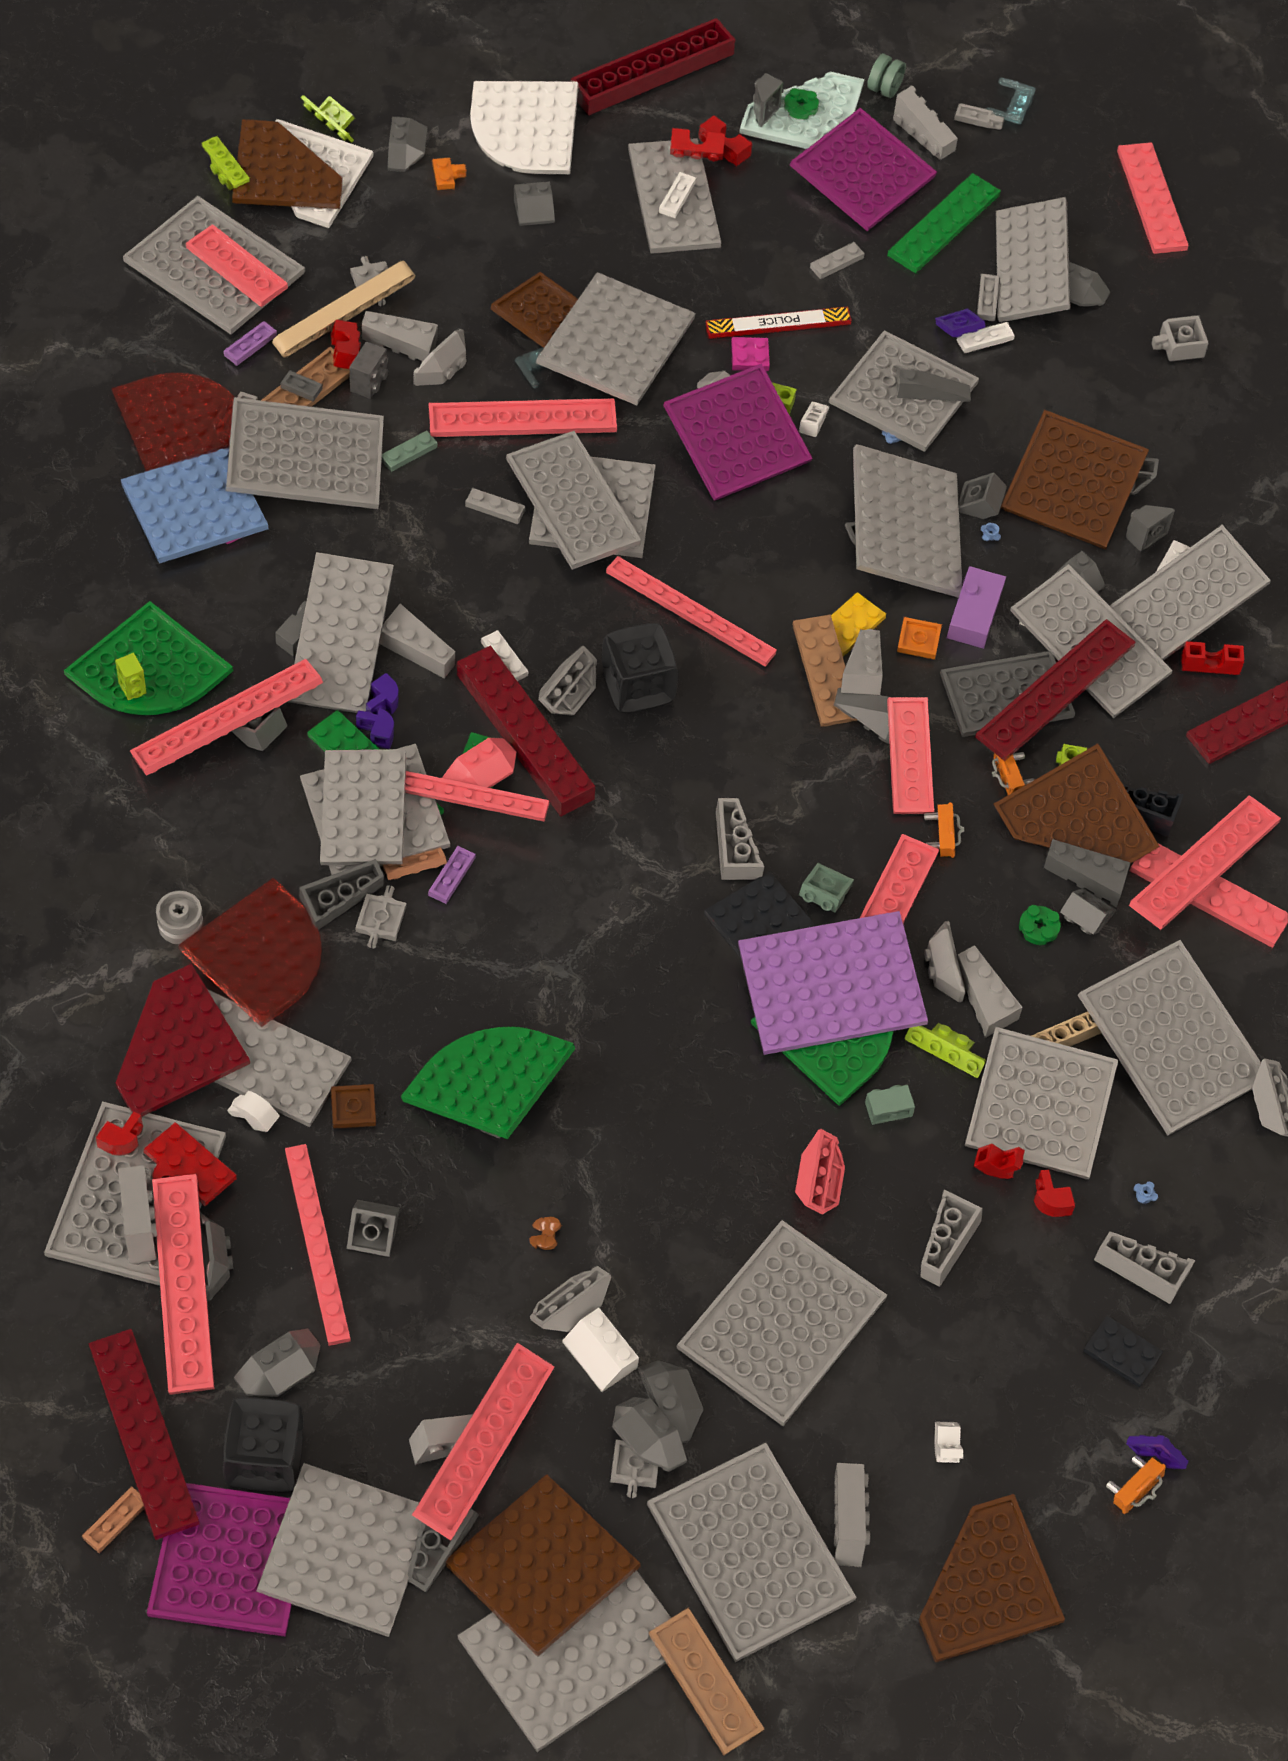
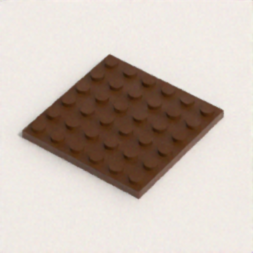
[1001,410,1149,550]
[446,1474,640,1657]

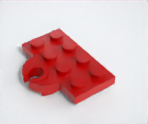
[144,1122,236,1206]

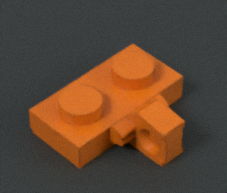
[432,158,466,190]

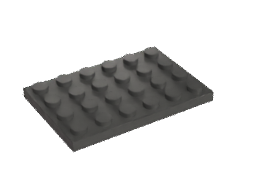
[940,651,1075,737]

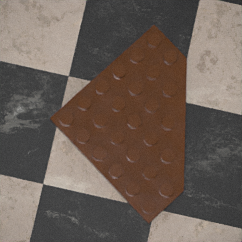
[232,119,343,209]
[994,744,1160,864]
[919,1494,1065,1663]

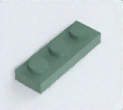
[381,431,437,472]

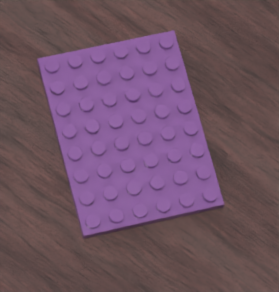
[738,911,928,1055]

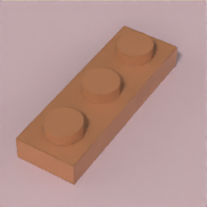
[382,847,447,880]
[82,1487,145,1553]

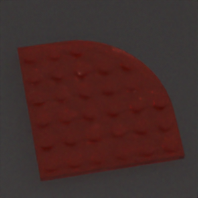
[112,373,234,472]
[179,878,321,1027]

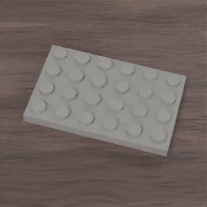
[320,749,406,865]

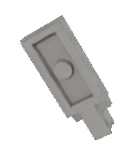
[954,103,1004,130]

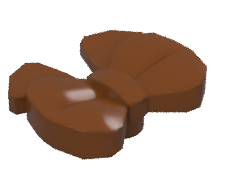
[529,1217,562,1250]

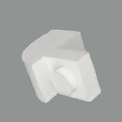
[227,1091,279,1132]
[935,1422,963,1462]

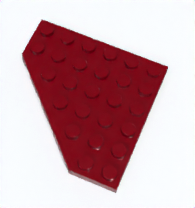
[116,964,250,1117]

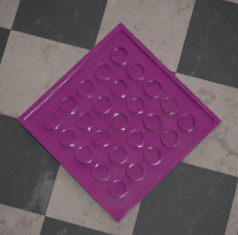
[790,108,937,231]
[663,363,813,501]
[147,1483,292,1637]

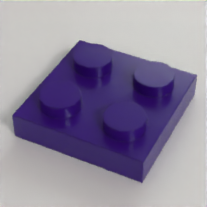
[936,309,985,337]

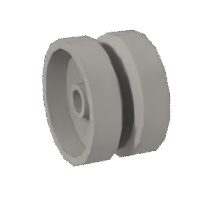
[156,891,204,944]

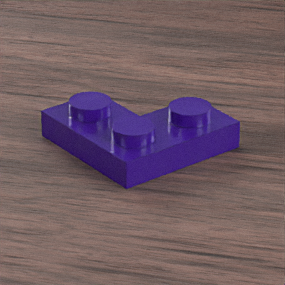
[1126,1435,1189,1469]

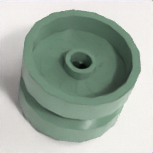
[867,53,906,98]

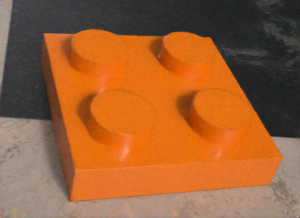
[897,617,942,659]

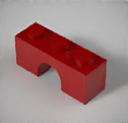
[699,116,752,166]
[670,128,725,161]
[331,319,361,369]
[1181,641,1244,675]

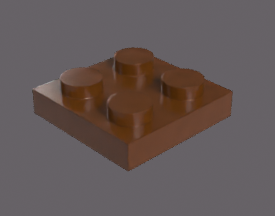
[331,1084,376,1128]

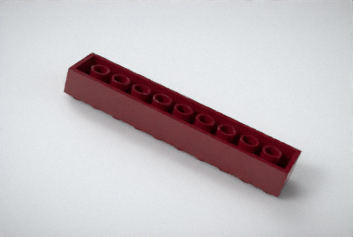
[571,18,735,115]
[457,645,595,817]

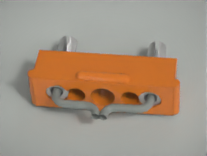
[992,752,1034,795]
[924,802,964,858]
[1106,1455,1165,1514]

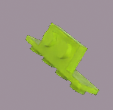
[301,95,354,143]
[202,136,250,190]
[905,1023,986,1078]

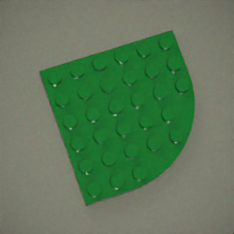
[64,601,233,715]
[751,1017,893,1106]
[401,1027,575,1139]

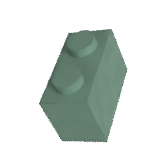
[865,1085,915,1125]

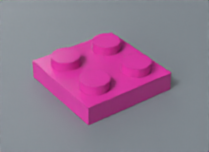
[731,337,770,371]

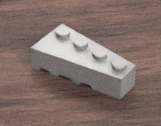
[118,1165,157,1263]
[834,1463,870,1567]

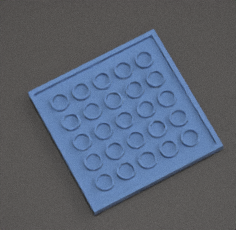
[121,447,268,563]

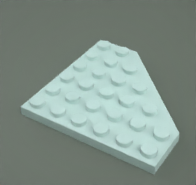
[740,72,864,149]

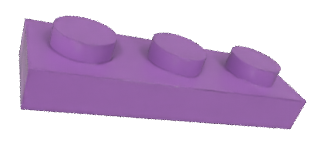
[224,321,277,365]
[428,846,476,904]

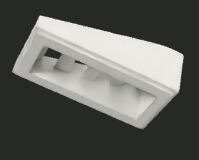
[799,402,829,437]

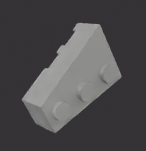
[409,1414,473,1465]

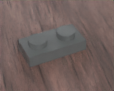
[280,371,323,402]

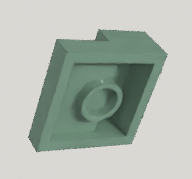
[799,863,854,912]

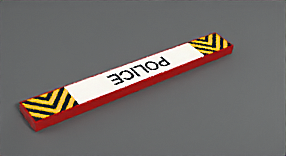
[706,307,851,339]

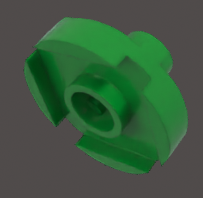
[784,88,819,120]
[1019,905,1061,945]

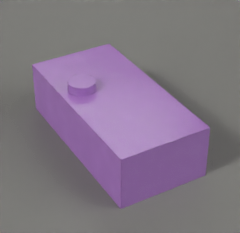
[947,566,1006,649]

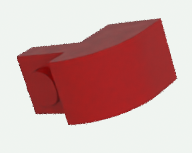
[96,1111,143,1156]
[974,1143,1025,1179]
[1034,1170,1075,1217]

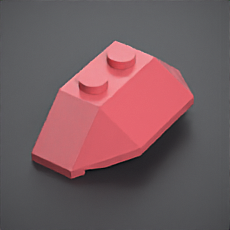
[442,738,516,788]
[795,1129,845,1214]

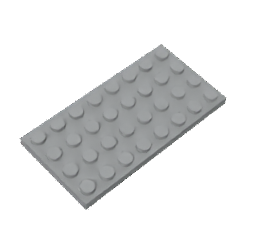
[628,138,721,253]
[996,197,1070,322]
[506,431,641,569]
[1110,525,1271,660]
[288,552,394,713]
[1010,564,1172,718]
[207,989,351,1127]

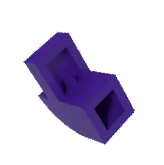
[366,673,399,715]
[356,709,394,749]

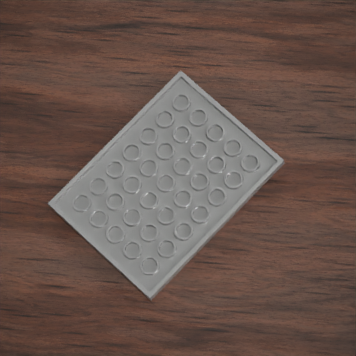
[123,196,305,334]
[536,272,695,405]
[226,397,384,509]
[853,444,962,598]
[1078,940,1261,1135]
[44,1102,226,1285]
[677,1220,887,1426]
[647,1443,856,1662]
[458,1571,671,1752]

